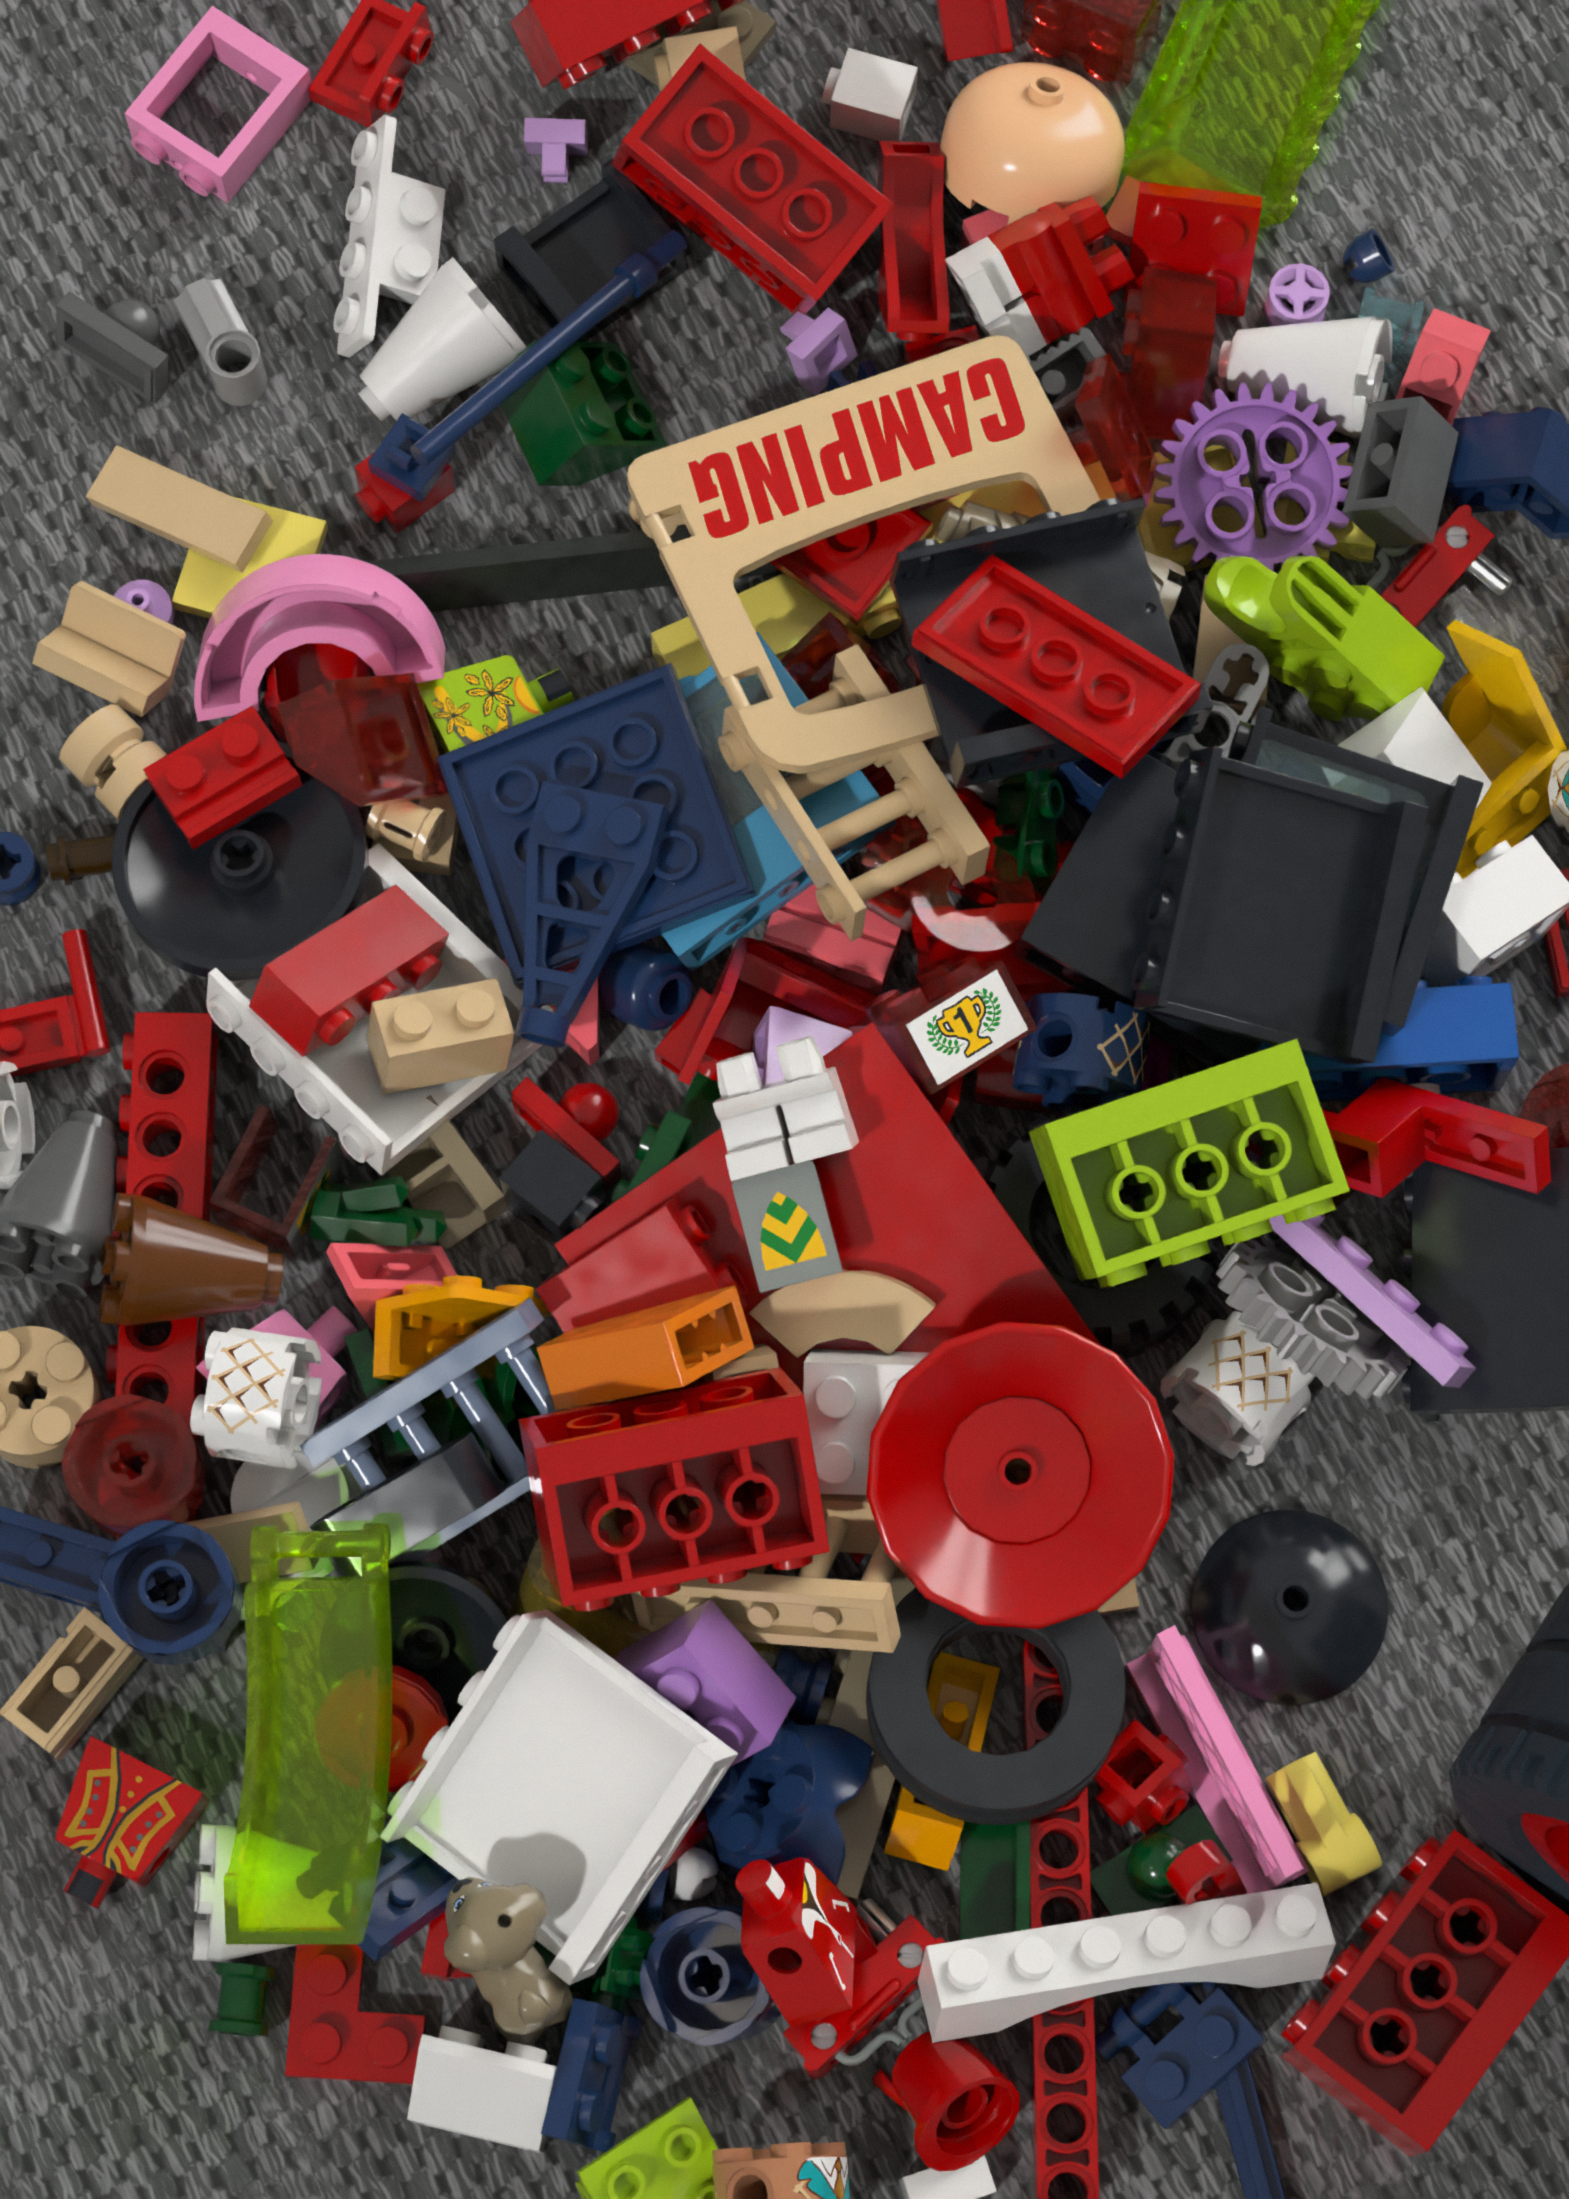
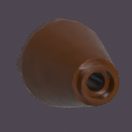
[99,1192,283,1326]

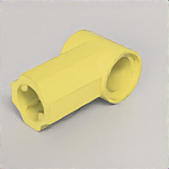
[1264,1752,1382,1897]

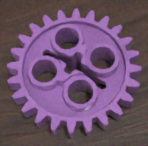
[1152,383,1353,571]

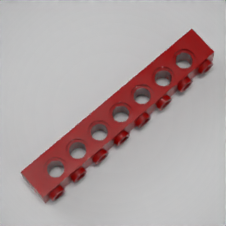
[99,1012,219,1530]

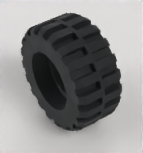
[983,1106,1221,1359]

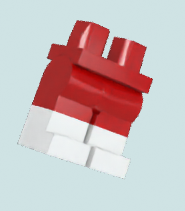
[945,196,1135,362]

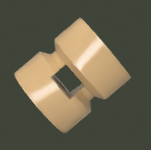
[59,704,167,821]

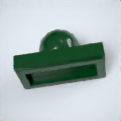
[1090,1804,1233,1916]

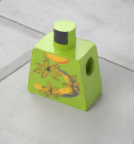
[414,655,574,754]

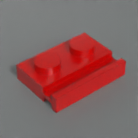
[143,705,302,849]

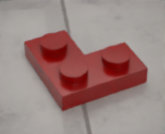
[285,1941,427,2085]

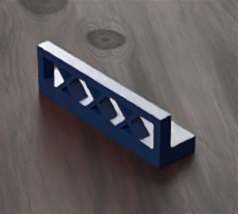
[0,1506,241,1652]

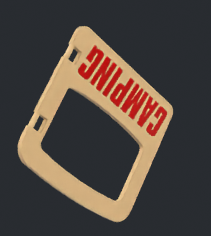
[627,335,1101,774]

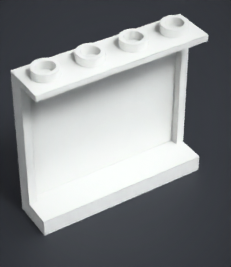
[206,843,554,1176]
[380,1609,738,1985]

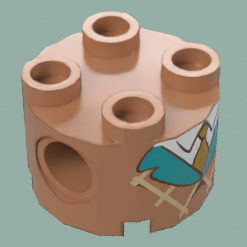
[712,2142,850,2199]

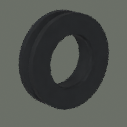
[866,1587,1125,1825]

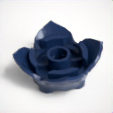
[704,1717,876,1887]

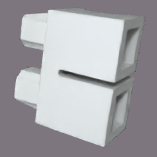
[713,1036,859,1181]

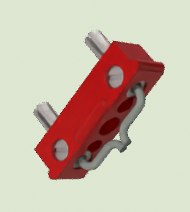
[1366,505,1512,663]
[782,1898,946,2080]

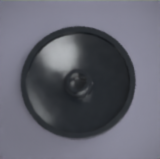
[112,741,369,981]

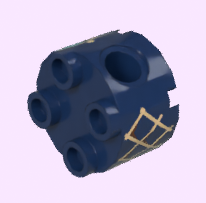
[1012,993,1152,1111]

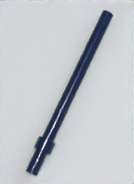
[410,230,687,467]

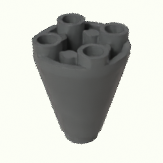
[0,1110,119,1299]

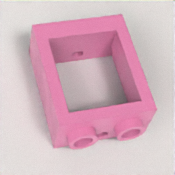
[124,6,312,203]

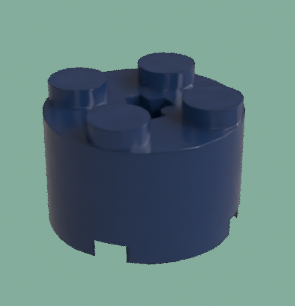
[98,1520,242,1665]
[640,1905,782,2046]

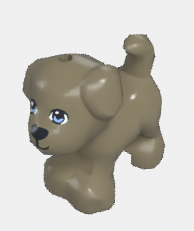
[444,1877,573,2046]

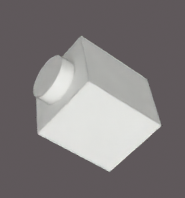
[822,48,918,141]

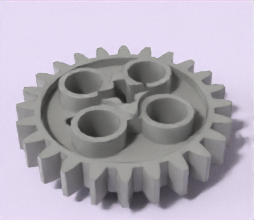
[1216,1236,1411,1400]

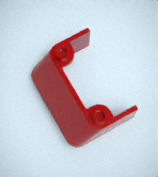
[677,937,964,1125]

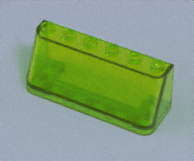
[1121,0,1382,229]

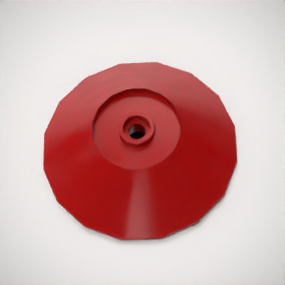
[866,1321,1175,1629]

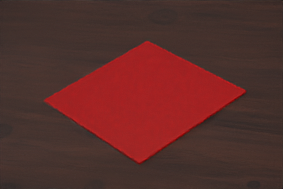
[554,1022,1101,1393]

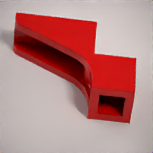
[877,141,950,342]

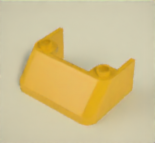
[1441,620,1568,879]

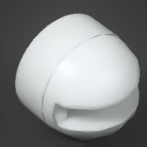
[669,1846,719,1900]

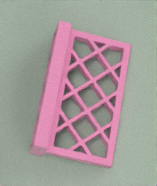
[1125,1625,1309,1894]

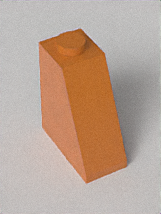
[536,1285,754,1411]

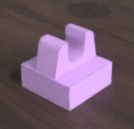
[524,118,588,183]
[780,308,858,396]

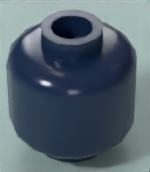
[598,942,692,1032]

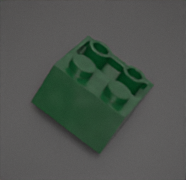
[498,340,667,486]

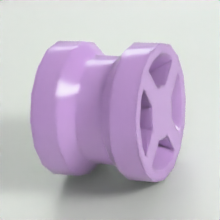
[1264,263,1330,326]

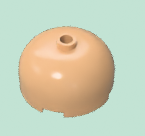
[940,62,1125,225]

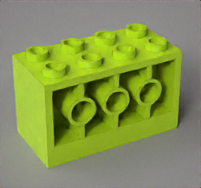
[1029,1039,1350,1288]

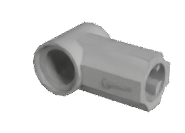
[173,278,268,406]

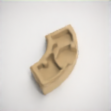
[749,1270,936,1358]

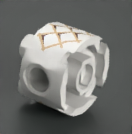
[1160,1311,1315,1466]
[190,1327,322,1469]

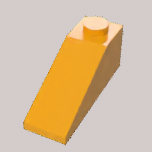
[884,1652,1000,1871]

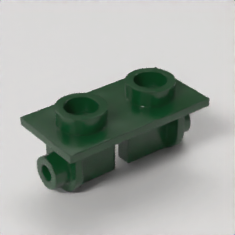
[989,768,1064,900]

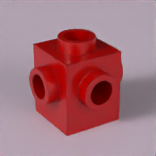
[1094,1719,1193,1835]

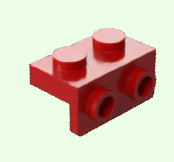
[308,0,434,128]

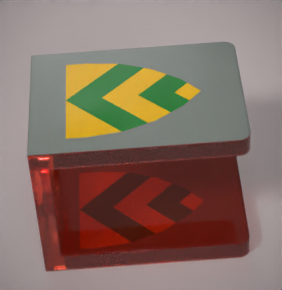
[210,1104,345,1256]
[732,1160,851,1293]

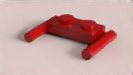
[0,929,111,1077]

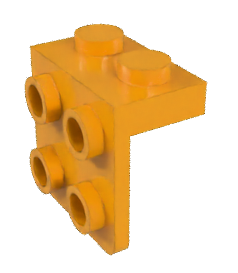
[373,1275,552,1381]

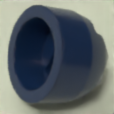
[1343,228,1395,283]

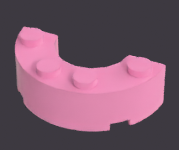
[194,554,446,722]

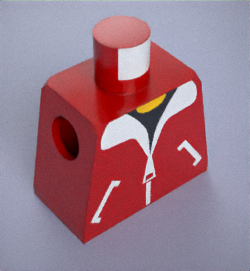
[735,1857,856,2027]

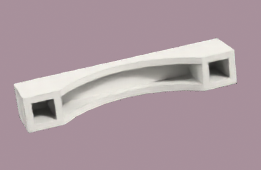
[918,1883,1336,2043]

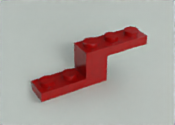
[1245,1077,1551,1198]

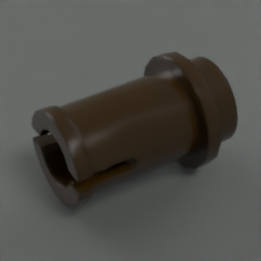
[46,834,115,886]

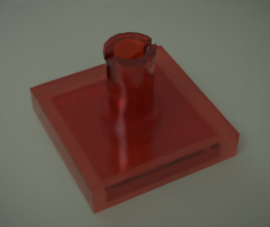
[1067,354,1158,508]

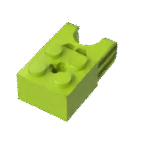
[1204,556,1445,721]

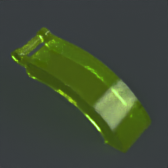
[223,1523,392,1944]

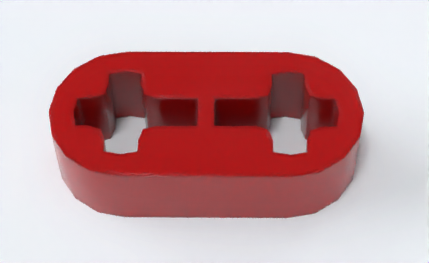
[1166,1840,1247,1906]

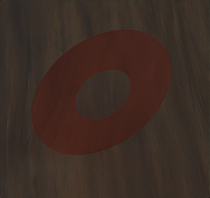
[910,842,1035,952]

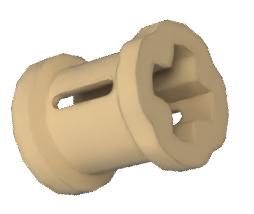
[365,785,446,862]

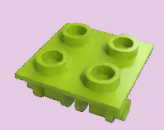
[575,2096,718,2199]

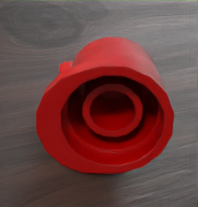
[871,2031,1020,2172]

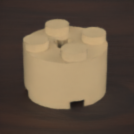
[0,1326,104,1469]

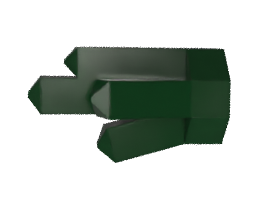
[311,1176,447,1251]

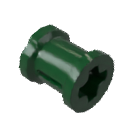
[208,1962,277,2038]

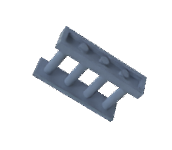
[299,1297,569,1567]

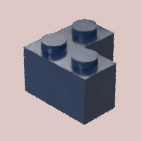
[1445,407,1569,540]

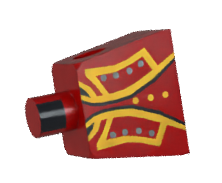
[55,1736,210,1909]

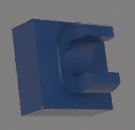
[368,413,456,502]

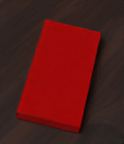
[912,554,1201,779]

